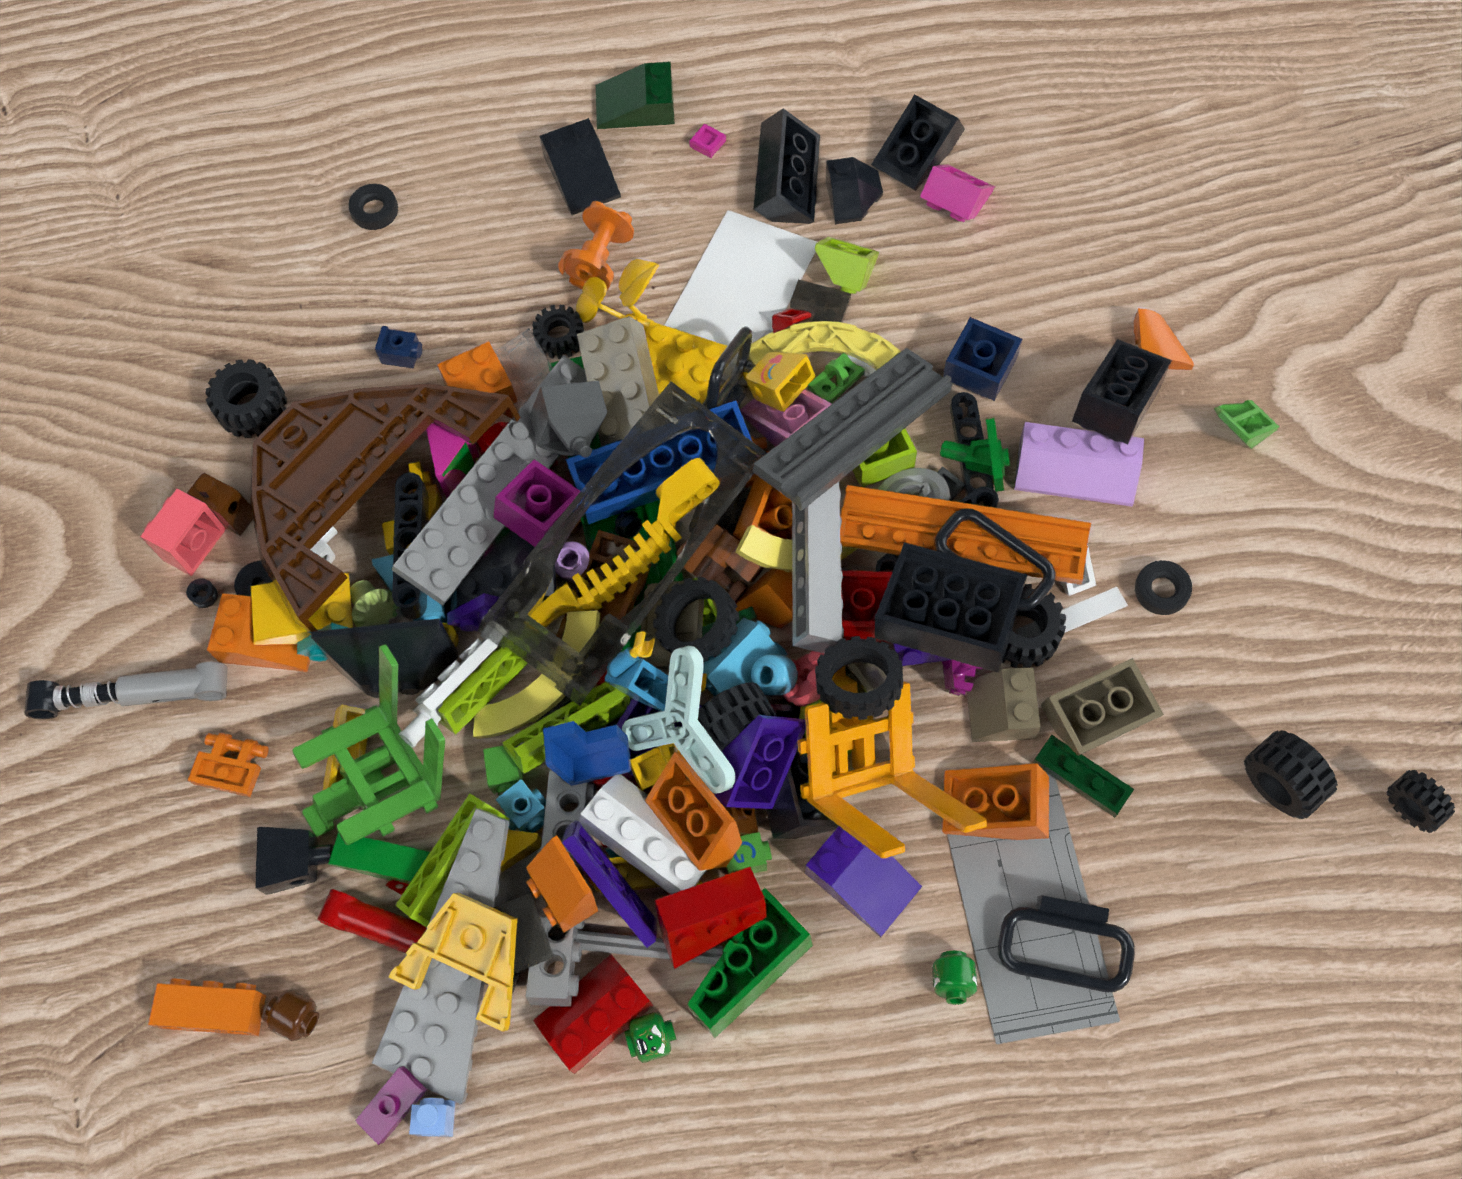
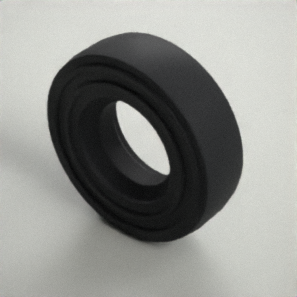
[349,184,398,230]
[1135,560,1192,615]

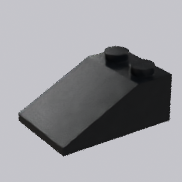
[871,94,965,191]
[539,118,621,215]

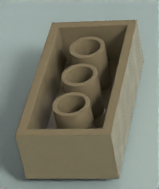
[577,316,666,446]

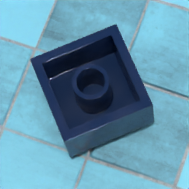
[943,317,1023,401]

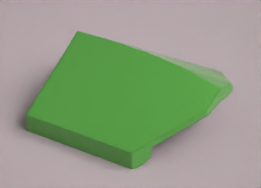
[1214,400,1280,449]

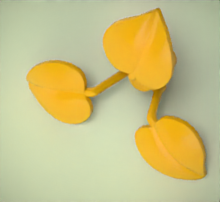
[576,259,660,332]

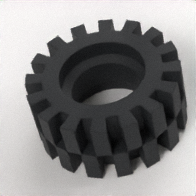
[532,304,584,359]
[1386,770,1455,833]

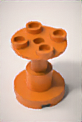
[558,201,634,290]

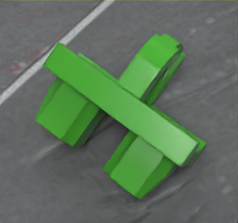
[808,353,865,403]

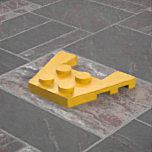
[388,893,517,1032]

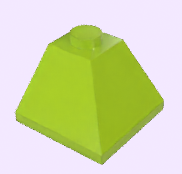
[815,237,879,294]

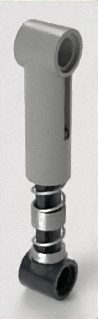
[24,662,227,719]

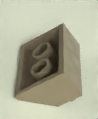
[1041,658,1164,756]

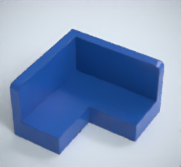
[543,721,631,786]

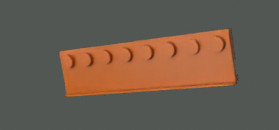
[840,485,1091,585]

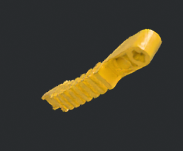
[527,458,720,631]

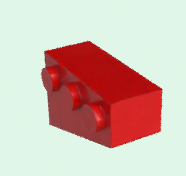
[655,867,767,969]

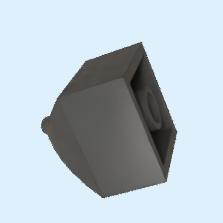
[530,381,607,458]

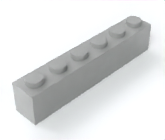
[792,481,844,654]

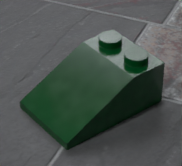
[596,61,675,129]

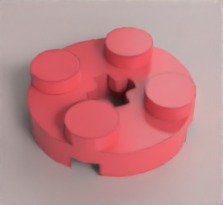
[782,651,824,707]

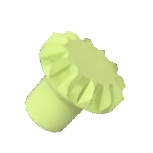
[350,580,397,627]

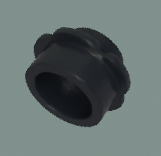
[615,511,642,539]

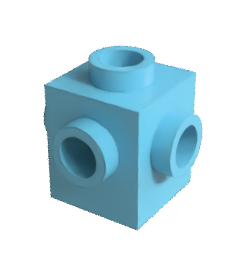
[496,779,546,833]

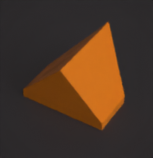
[735,568,793,628]

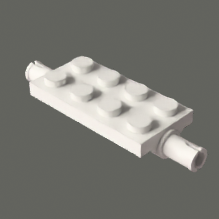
[399,603,537,748]

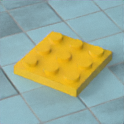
[645,321,727,417]

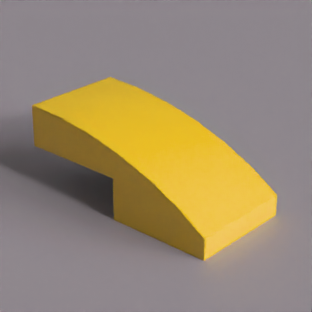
[630,743,689,791]

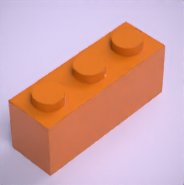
[148,978,266,1036]

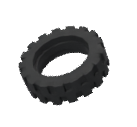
[653,577,739,662]
[815,636,903,720]

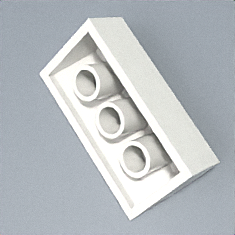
[579,774,707,894]

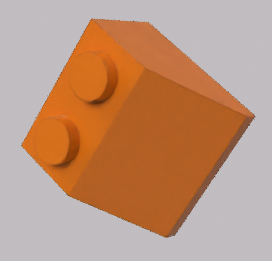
[525,835,598,933]

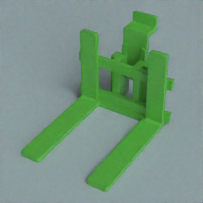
[292,644,445,845]

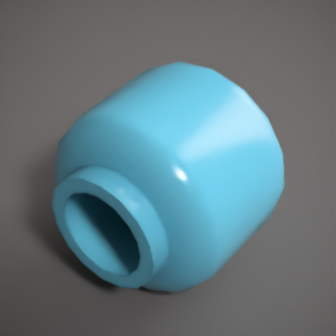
[751,654,798,696]

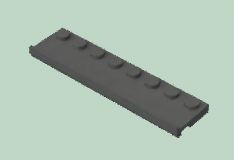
[753,348,953,511]

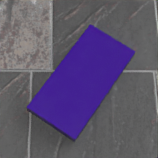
[562,820,657,948]

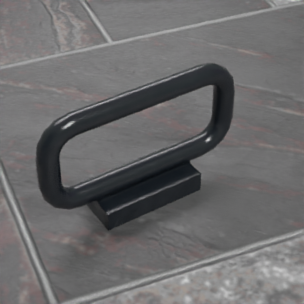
[701,326,752,412]
[935,508,1056,611]
[998,895,1135,992]

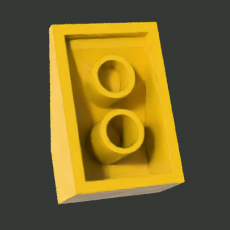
[251,573,353,645]

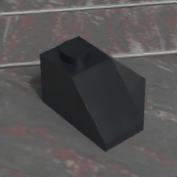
[826,157,883,225]

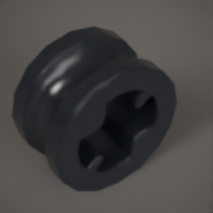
[186,578,218,608]

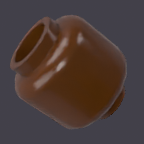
[265,990,319,1041]

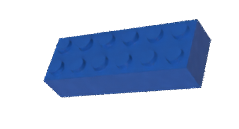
[566,401,757,524]

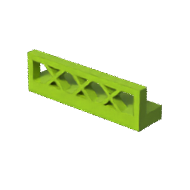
[438,624,542,735]
[502,682,630,774]
[395,793,509,927]

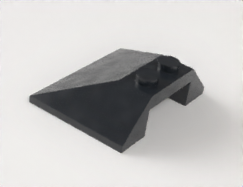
[445,526,556,620]
[311,619,458,698]

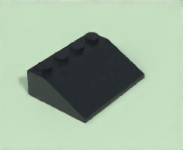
[875,542,1027,672]

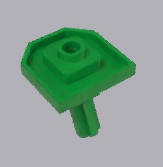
[940,418,1010,492]

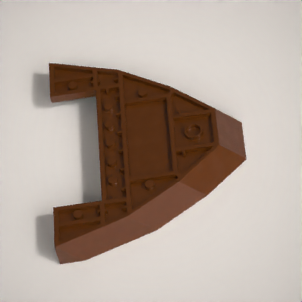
[250,383,521,634]

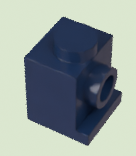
[375,326,422,369]

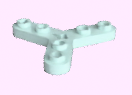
[622,645,735,794]

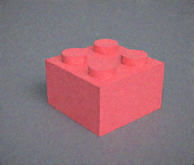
[140,489,226,576]

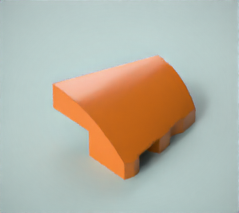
[1133,308,1194,370]

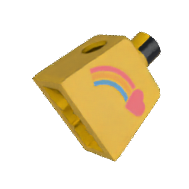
[743,352,816,412]

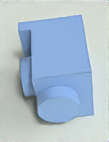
[409,1098,455,1137]

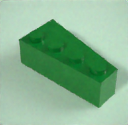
[687,887,813,1038]

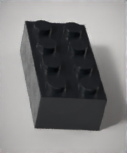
[1072,339,1172,445]

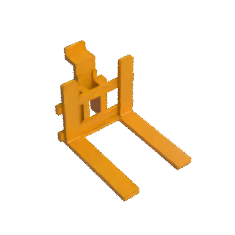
[798,666,987,858]

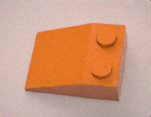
[207,593,310,672]
[942,763,1049,840]

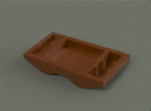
[554,530,652,661]

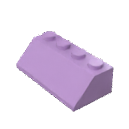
[1014,422,1144,507]

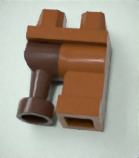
[676,519,765,603]

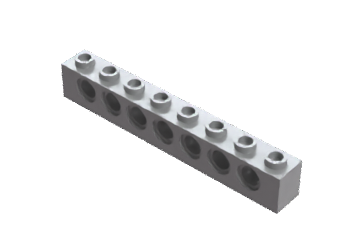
[526,769,596,1007]

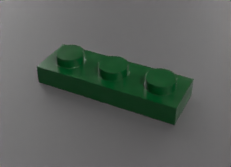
[1033,734,1134,818]

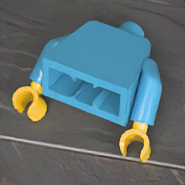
[605,631,707,711]

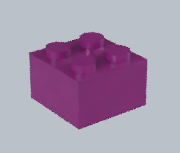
[493,459,583,552]

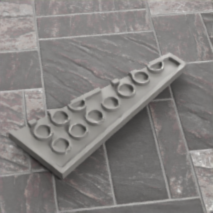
[372,808,509,1104]

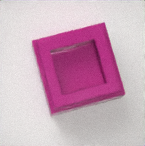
[689,123,726,158]

